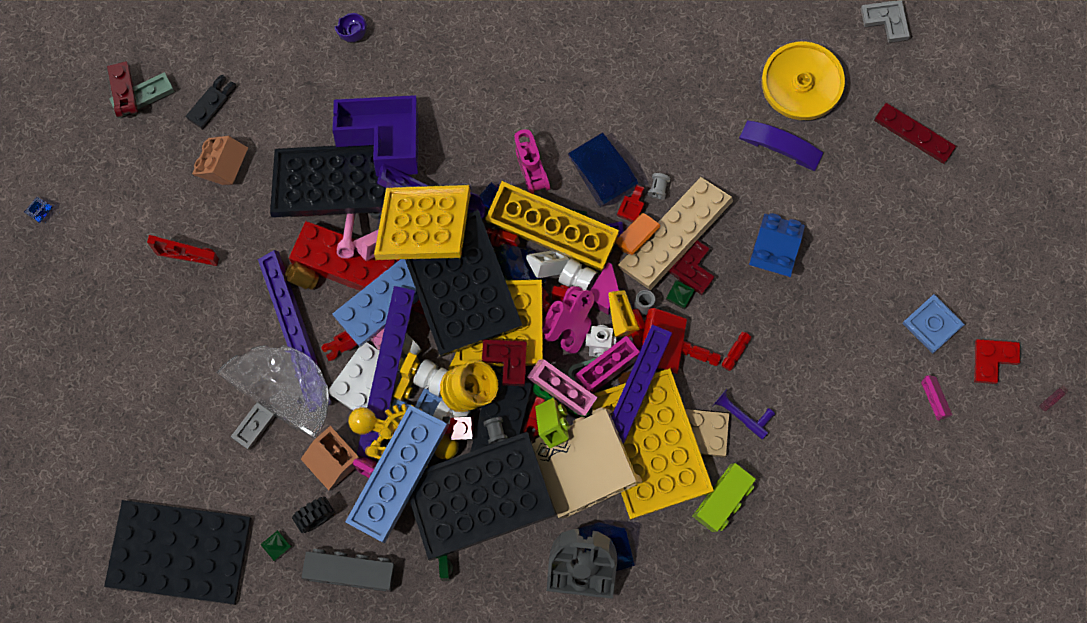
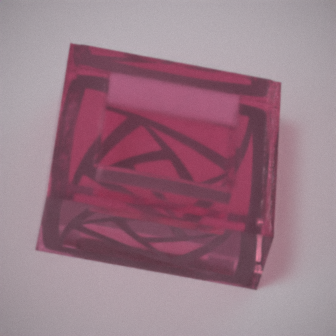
[1039,387,1065,412]

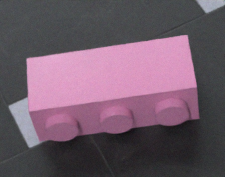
[527,360,597,416]

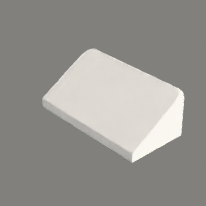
[526,251,570,278]

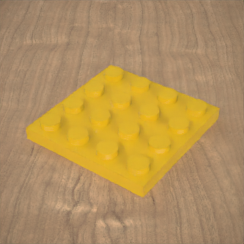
[374,185,471,260]
[455,280,543,367]

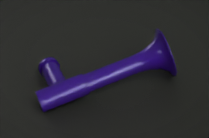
[712,389,775,439]

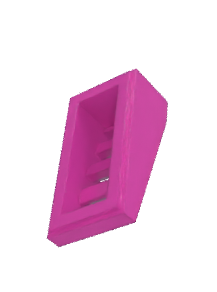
[353,457,377,478]

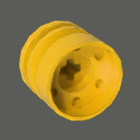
[440,360,498,413]

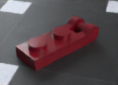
[107,61,138,118]

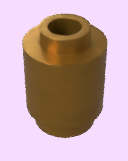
[286,262,319,290]

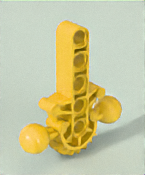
[348,404,459,468]

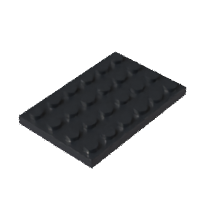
[270,145,386,218]
[405,210,523,357]
[409,432,556,561]
[104,500,251,605]

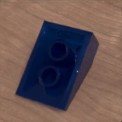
[568,132,639,207]

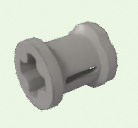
[648,173,670,200]

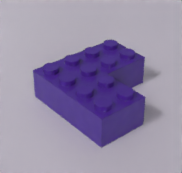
[332,95,418,176]

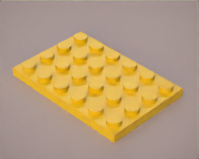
[591,369,714,520]

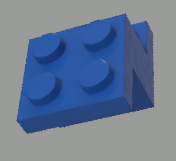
[749,213,805,277]

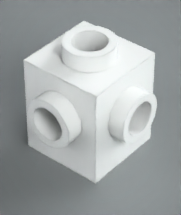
[585,325,617,357]

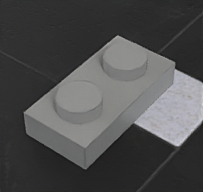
[231,402,275,450]

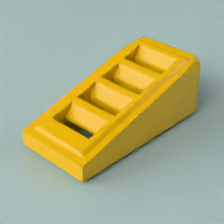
[608,290,639,337]

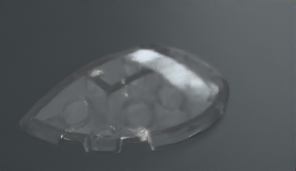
[216,345,329,439]

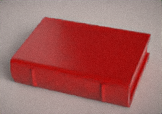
[640,308,687,374]

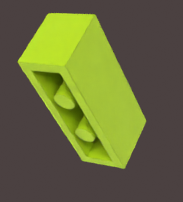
[692,463,756,532]

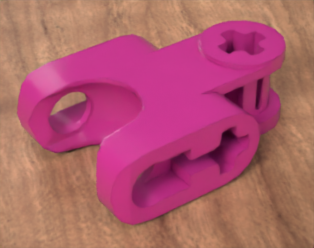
[514,129,550,194]
[542,286,594,353]

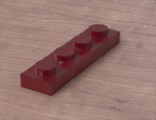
[874,103,956,164]

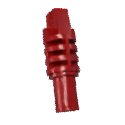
[485,227,520,249]

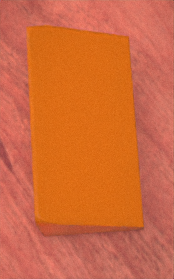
[615,213,661,255]

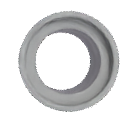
[633,290,655,316]

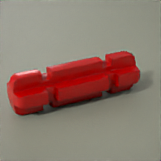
[722,332,751,371]
[681,341,721,366]

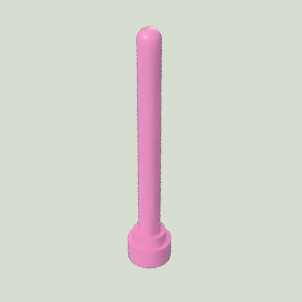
[337,213,355,258]

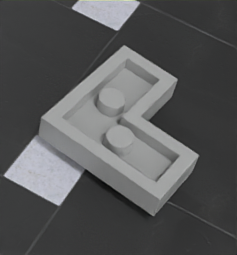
[861,0,910,43]

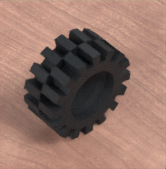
[292,496,335,534]

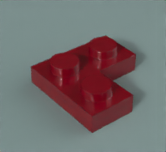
[668,240,714,295]
[482,340,527,386]

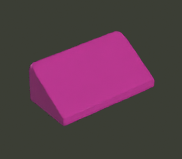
[921,375,952,421]

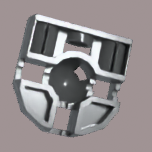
[546,529,617,599]

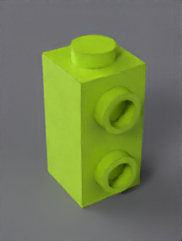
[535,397,570,448]

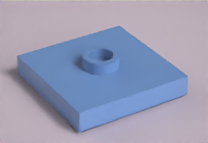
[902,294,965,354]

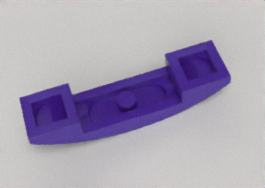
[739,120,823,171]

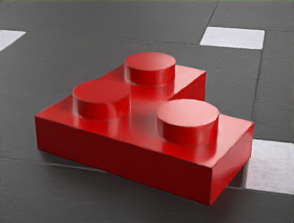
[974,339,1020,384]

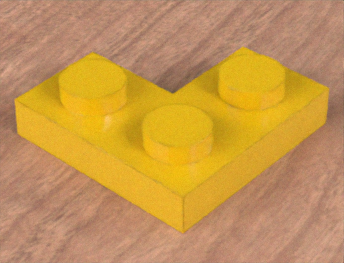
[393,352,420,402]

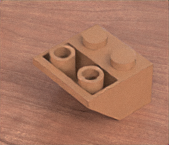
[192,136,248,185]
[301,426,359,491]

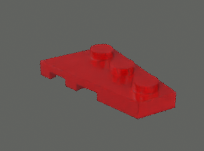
[147,235,219,266]

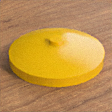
[761,41,845,120]

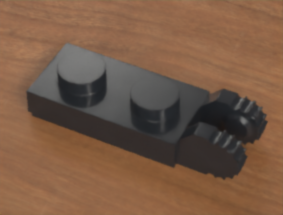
[185,75,236,130]

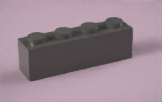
[301,549,396,592]

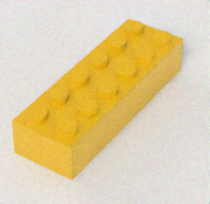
[485,181,619,271]

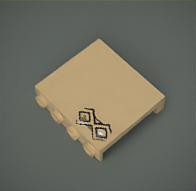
[532,407,643,518]

